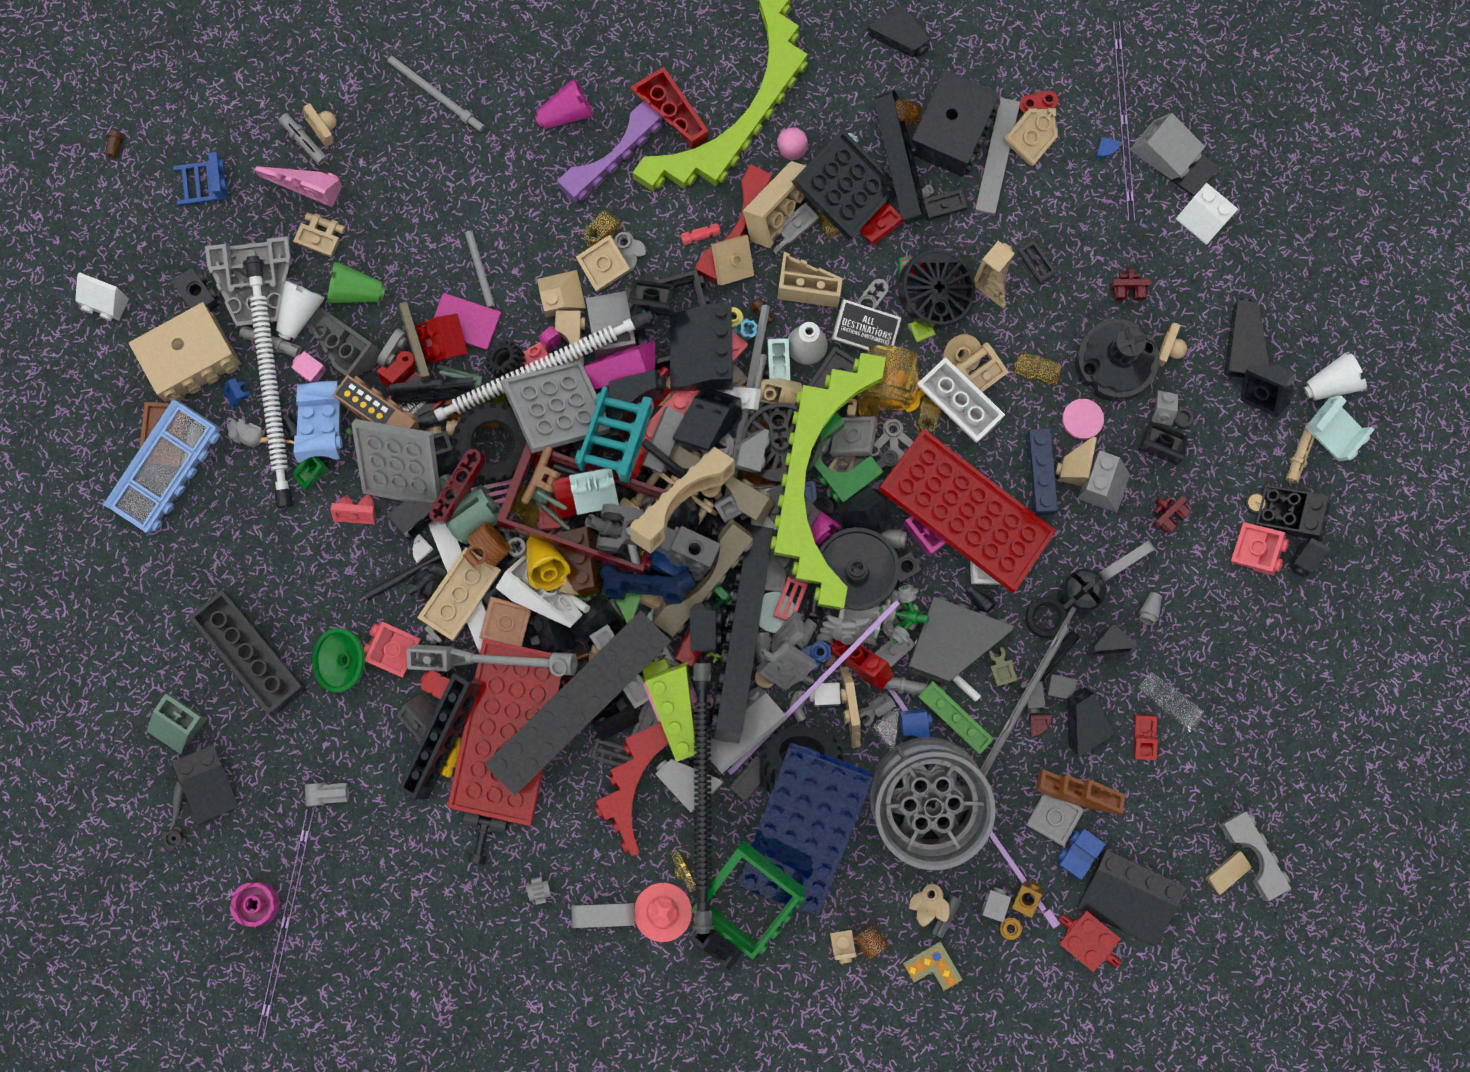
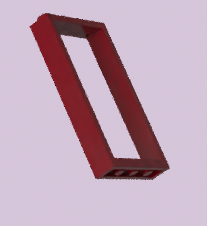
[497,443,667,575]

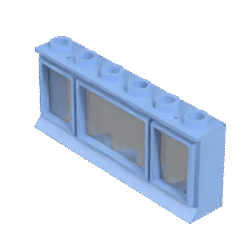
[103,399,221,533]

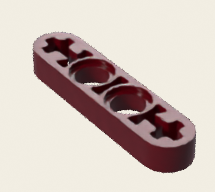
[429,449,485,524]

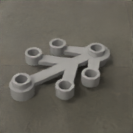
[871,419,914,471]

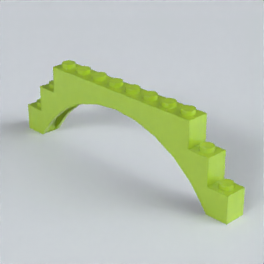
[632,0,808,192]
[770,353,886,610]

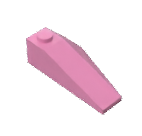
[255,166,342,207]

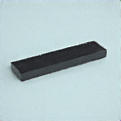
[389,377,475,404]

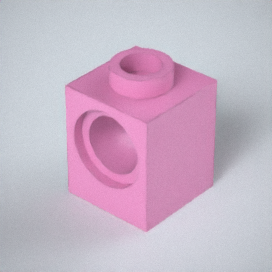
[291,351,327,383]

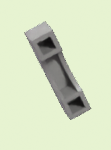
[1219,811,1291,901]

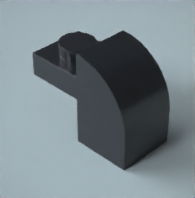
[690,929,743,970]

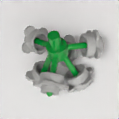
[879,585,929,646]

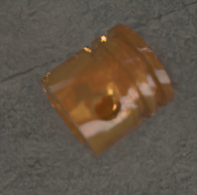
[853,923,889,960]

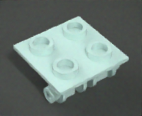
[569,468,619,515]

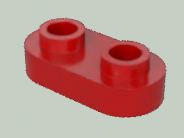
[1019,90,1059,115]

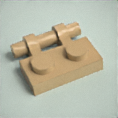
[293,212,346,258]

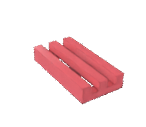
[773,576,808,621]

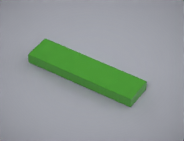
[918,681,994,755]

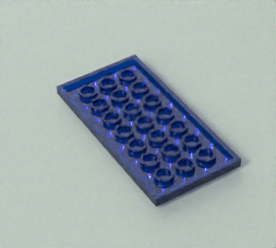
[737,742,874,916]

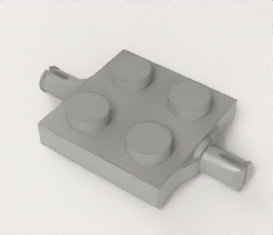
[756,643,817,690]

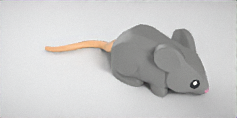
[227,417,294,447]

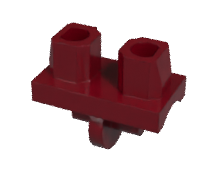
[1110,267,1151,301]
[1152,496,1191,534]

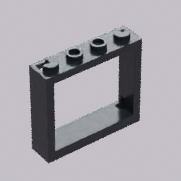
[625,270,710,369]

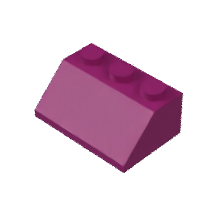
[584,340,655,391]

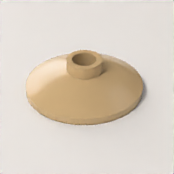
[944,334,981,373]

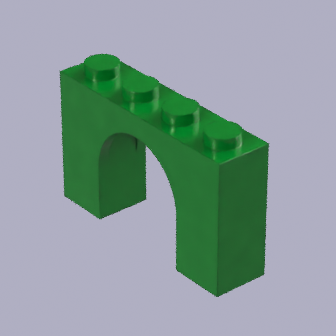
[809,412,883,504]

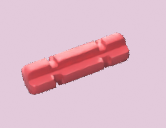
[681,223,721,245]

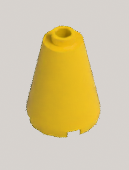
[526,537,570,591]

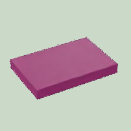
[434,293,502,351]

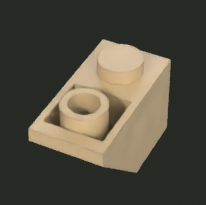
[760,378,802,406]

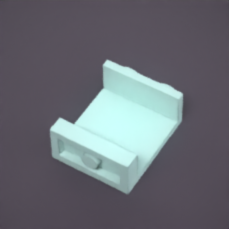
[1305,395,1374,461]

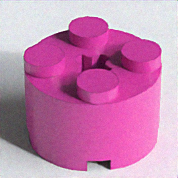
[230,882,280,927]

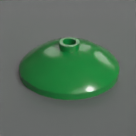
[312,628,365,692]

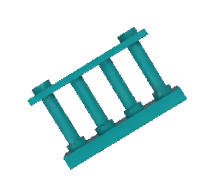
[575,386,654,483]

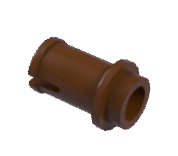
[104,130,123,158]
[751,299,775,324]

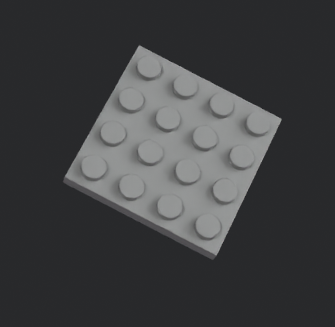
[502,360,610,453]
[351,419,441,503]

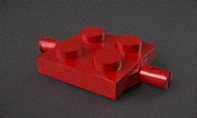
[1058,910,1122,972]

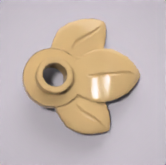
[909,884,950,927]

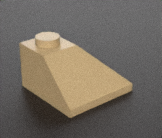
[537,270,586,318]
[1055,437,1097,486]

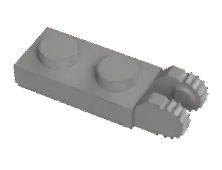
[772,203,819,255]

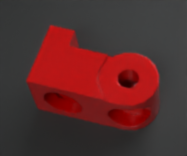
[377,351,415,388]

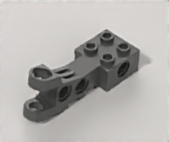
[596,504,721,576]

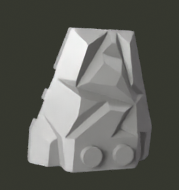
[205,236,291,326]

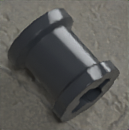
[805,595,823,620]

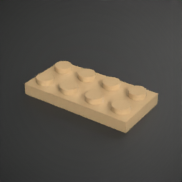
[417,547,501,642]

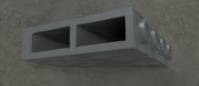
[906,596,1014,685]

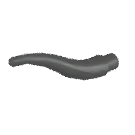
[169,780,184,831]

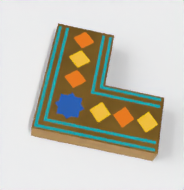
[903,941,963,991]

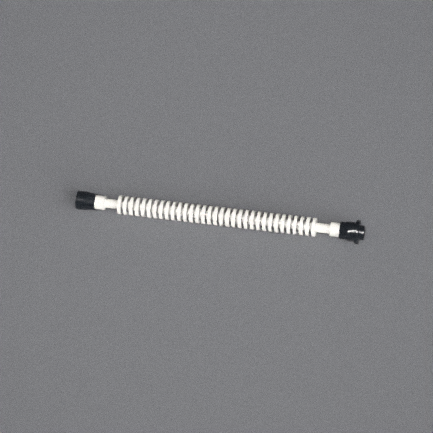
[243,256,293,508]
[418,307,654,431]

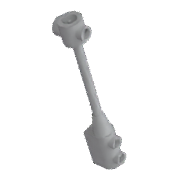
[406,644,577,676]

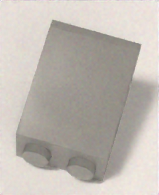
[1130,113,1205,180]
[1077,450,1130,513]
[656,759,723,814]

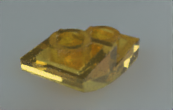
[1015,353,1062,385]

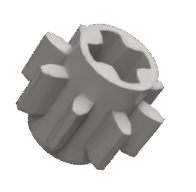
[526,877,551,905]

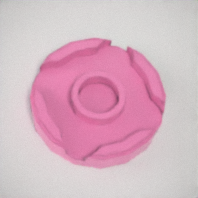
[1062,399,1104,440]

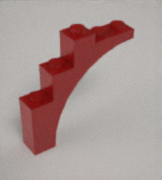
[594,722,669,856]

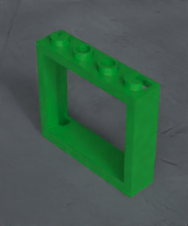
[691,841,806,959]

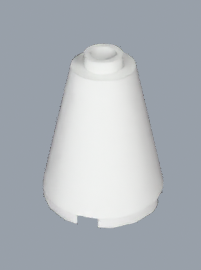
[276,280,324,341]
[788,322,828,365]
[1304,351,1367,400]

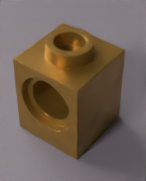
[1012,881,1045,918]

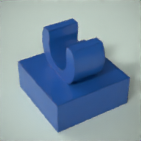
[223,379,250,408]

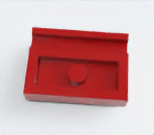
[859,201,904,246]

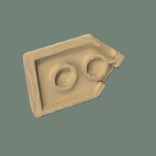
[1004,108,1058,166]

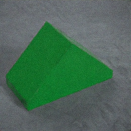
[292,456,330,490]

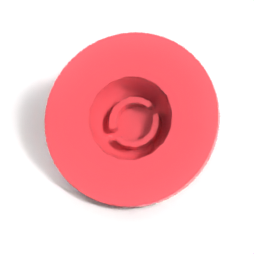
[634,883,692,942]

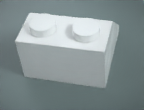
[1176,183,1238,245]
[75,273,129,321]

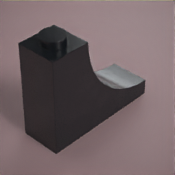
[609,370,666,443]

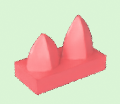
[330,494,376,525]

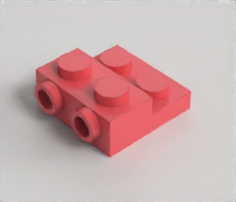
[1231,522,1289,576]
[363,621,420,678]

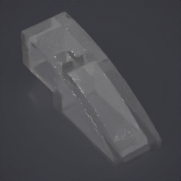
[1138,672,1204,732]

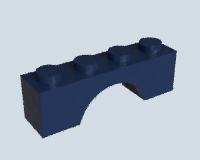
[1026,428,1058,516]

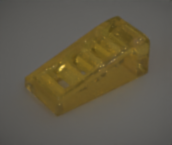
[513,487,540,528]

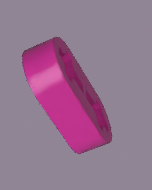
[539,326,562,352]

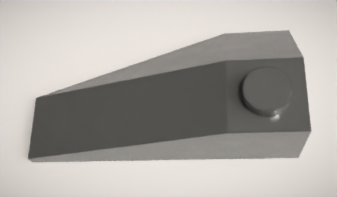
[307,306,381,377]

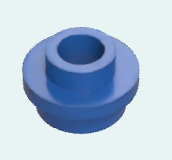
[810,641,831,662]

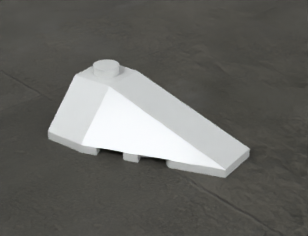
[496,553,582,628]

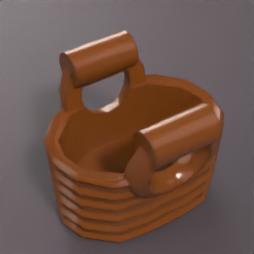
[463,523,511,568]

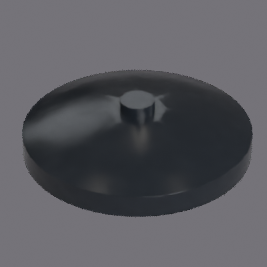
[817,527,900,611]

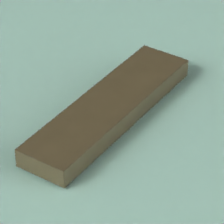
[399,302,430,381]

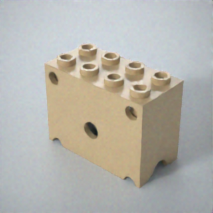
[129,302,241,403]

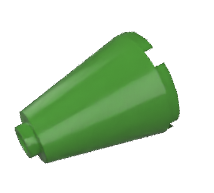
[327,262,385,303]

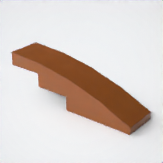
[1036,769,1125,815]

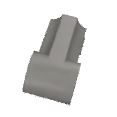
[305,783,349,807]

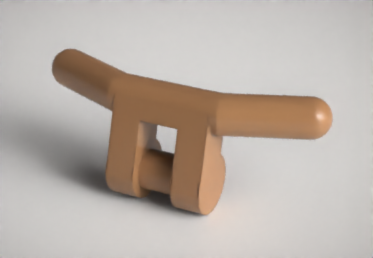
[521,446,562,504]

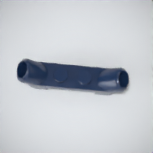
[599,564,696,604]

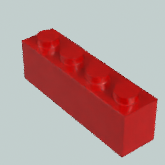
[630,67,708,149]

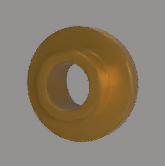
[1000,918,1022,940]

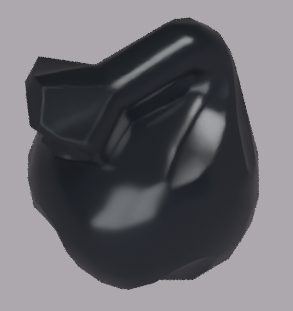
[407,563,447,601]

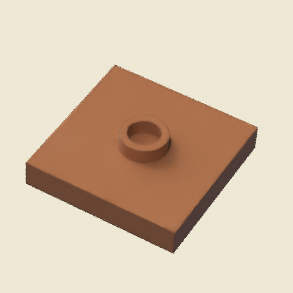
[479,597,531,647]

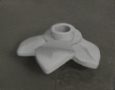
[614,232,646,272]

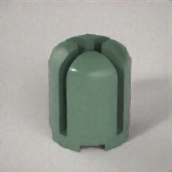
[445,485,501,544]

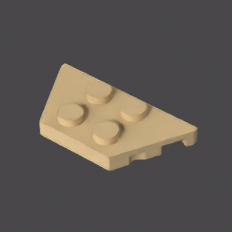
[840,666,861,748]

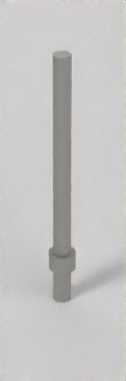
[387,56,485,132]

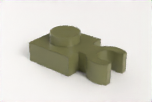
[988,647,1017,687]

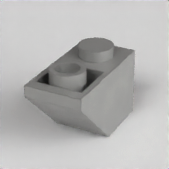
[731,429,770,473]

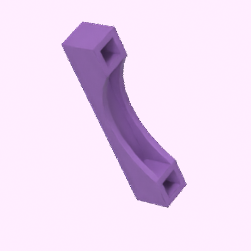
[557,101,662,203]

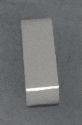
[571,903,635,928]

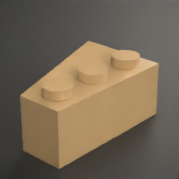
[777,252,843,308]

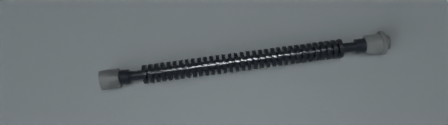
[692,663,714,934]

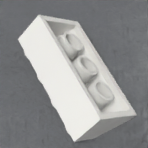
[917,357,1005,443]

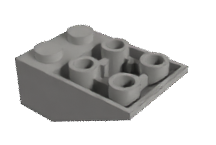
[586,291,636,357]

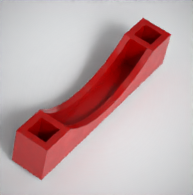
[695,164,772,285]

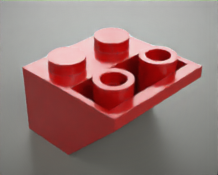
[416,313,468,365]

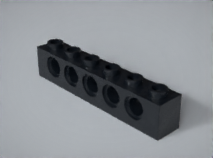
[398,673,483,800]

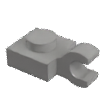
[858,692,896,727]

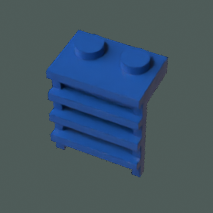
[173,152,228,206]

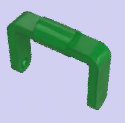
[712,584,732,606]

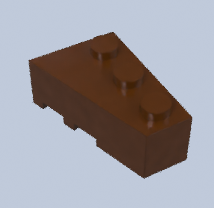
[552,526,602,597]

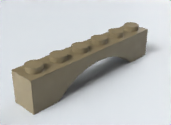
[664,441,775,525]
[652,518,753,637]

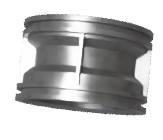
[869,737,996,870]

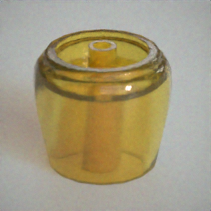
[858,345,919,410]

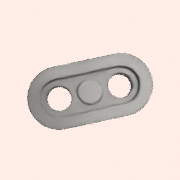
[377,329,408,368]

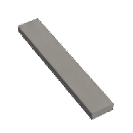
[975,98,1020,216]

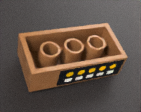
[333,375,423,431]

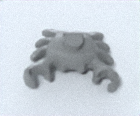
[816,615,876,649]

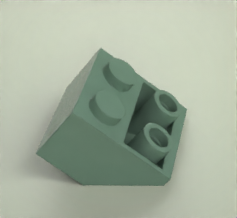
[147,694,207,755]

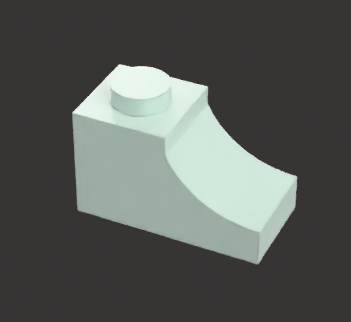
[767,339,790,380]

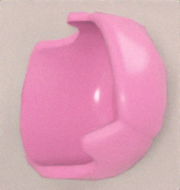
[777,127,808,160]

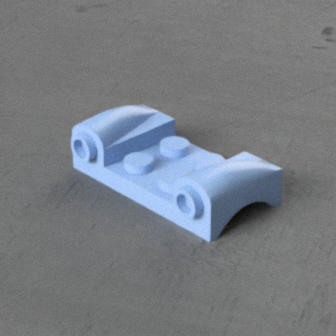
[294,381,342,463]

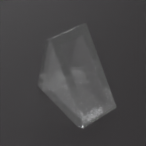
[870,708,900,751]

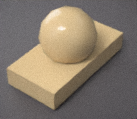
[303,103,336,147]
[1159,323,1187,367]

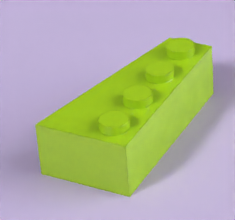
[645,662,698,762]

